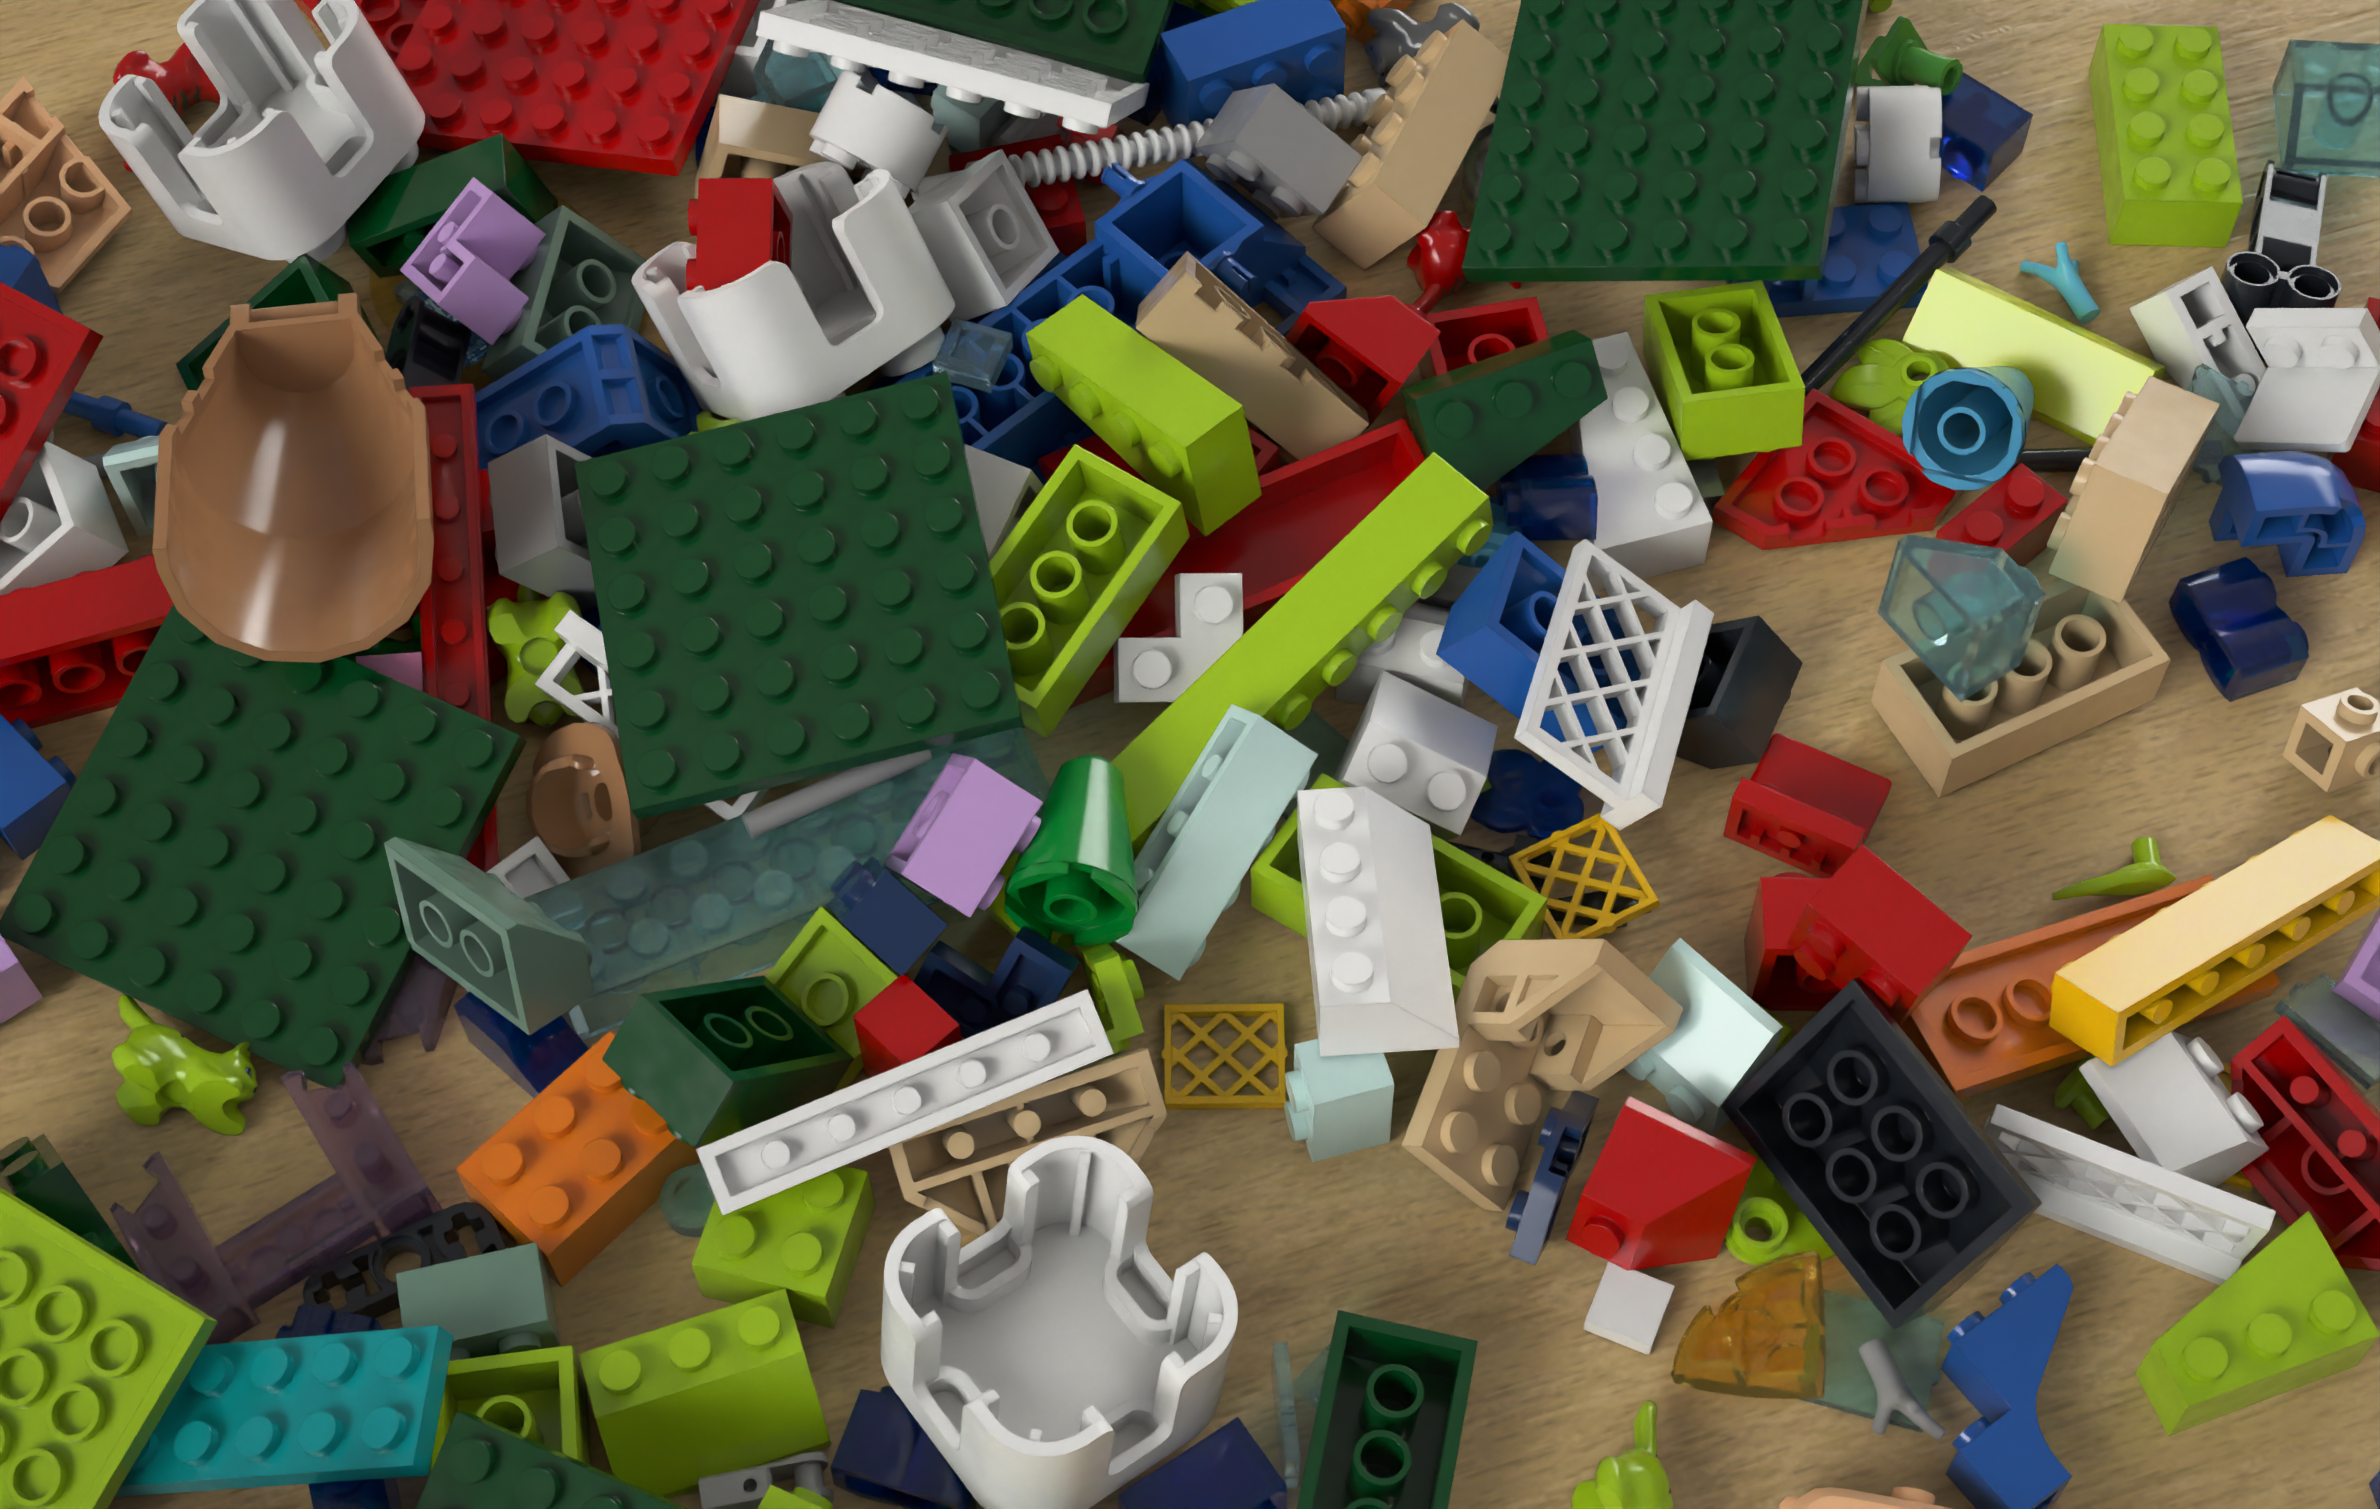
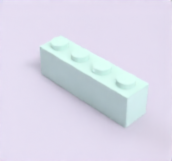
[1115,704,1318,981]

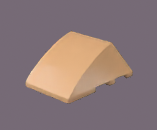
[0,76,132,294]

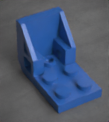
[1726,202,1928,318]
[475,324,704,474]

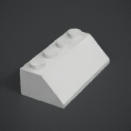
[1297,786,1459,1057]

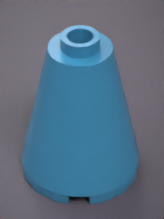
[1902,366,2035,490]

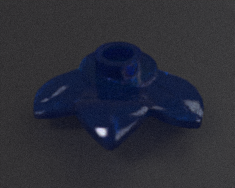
[1469,749,1584,841]

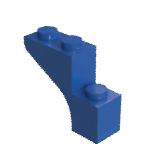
[1940,1264,2073,1509]

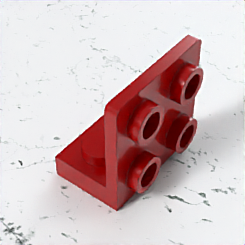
[1723,733,1892,878]

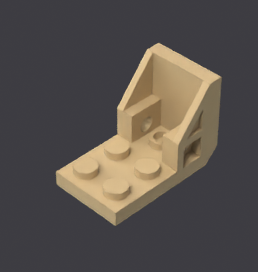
[1401,939,1683,1211]

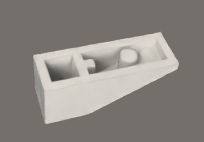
[2129,266,2266,454]

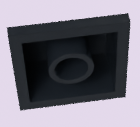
[1676,615,1803,769]

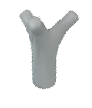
[1858,1338,1946,1440]

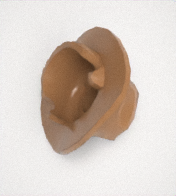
[526,722,662,886]

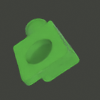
[1854,16,1963,96]

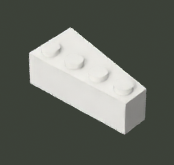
[1569,332,1713,592]

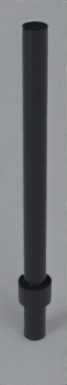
[1800,195,1997,397]

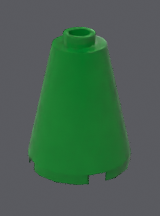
[1004,755,1139,946]

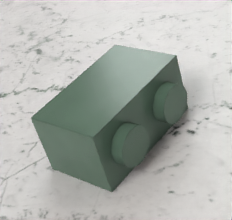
[396,1242,560,1361]

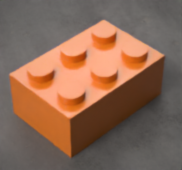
[455,1031,702,1288]

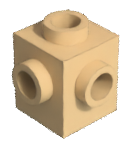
[2282,688,2380,793]

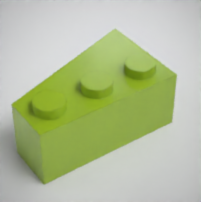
[2135,1210,2380,1436]

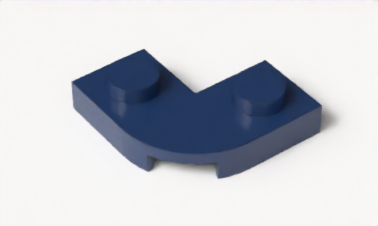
[913,926,1080,1039]
[1505,1091,1599,1266]

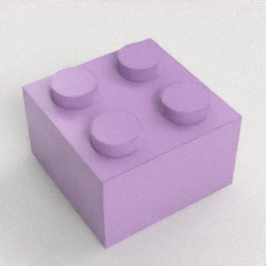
[883,753,1043,918]

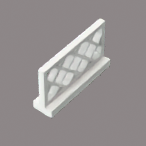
[1514,539,1714,831]
[1983,1104,2276,1285]

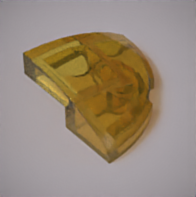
[1671,1250,1826,1399]

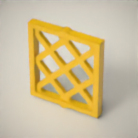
[1508,812,1660,939]
[1161,1003,1288,1110]

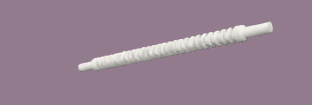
[911,87,1387,202]

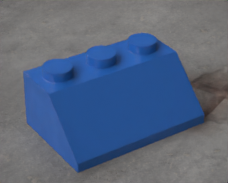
[1436,531,1641,753]

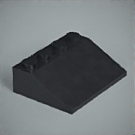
[1721,977,2042,1330]

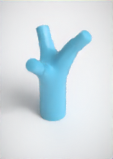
[2020,242,2101,324]

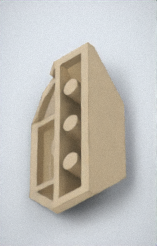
[888,1048,1168,1236]

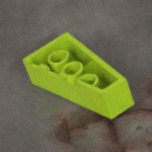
[1026,294,1262,536]

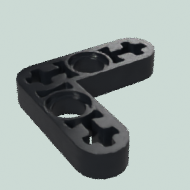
[303,1202,507,1332]

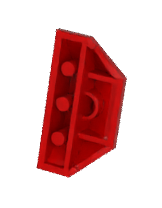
[2230,1015,2380,1271]

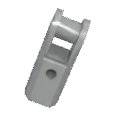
[698,1452,834,1509]

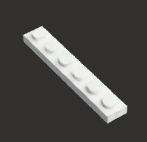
[696,989,1114,1215]

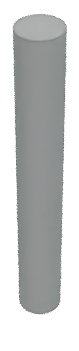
[742,749,932,839]

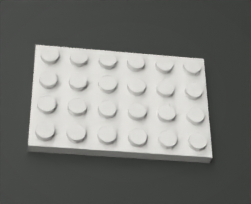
[756,0,1150,134]

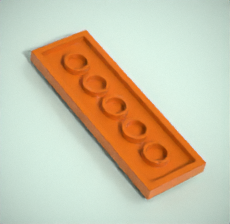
[1900,874,2281,1100]

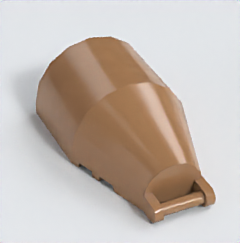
[152,293,434,663]

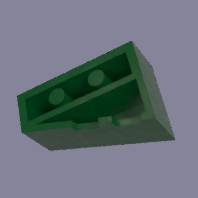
[348,133,558,278]
[1400,329,1608,491]

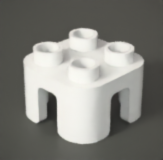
[98,0,425,264]
[631,161,955,421]
[881,1136,1238,1509]

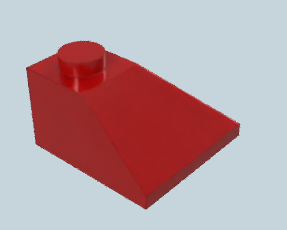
[1565,1096,1757,1271]

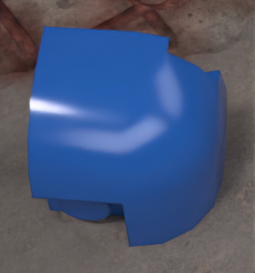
[2208,450,2366,577]

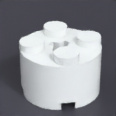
[809,70,949,199]
[1854,85,1942,203]

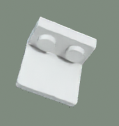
[2234,308,2380,452]

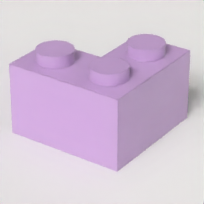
[400,177,546,345]

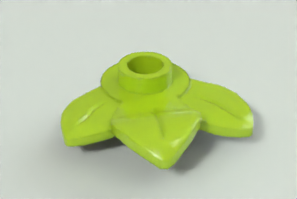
[1830,339,1949,437]
[1724,1148,1835,1266]

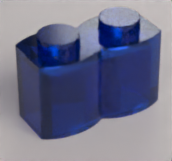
[1496,454,1598,542]
[2168,557,2309,702]
[830,1386,978,1509]

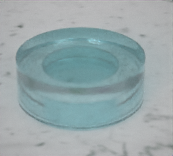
[660,1165,715,1237]

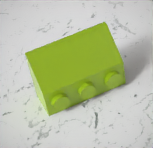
[579,1288,832,1499]

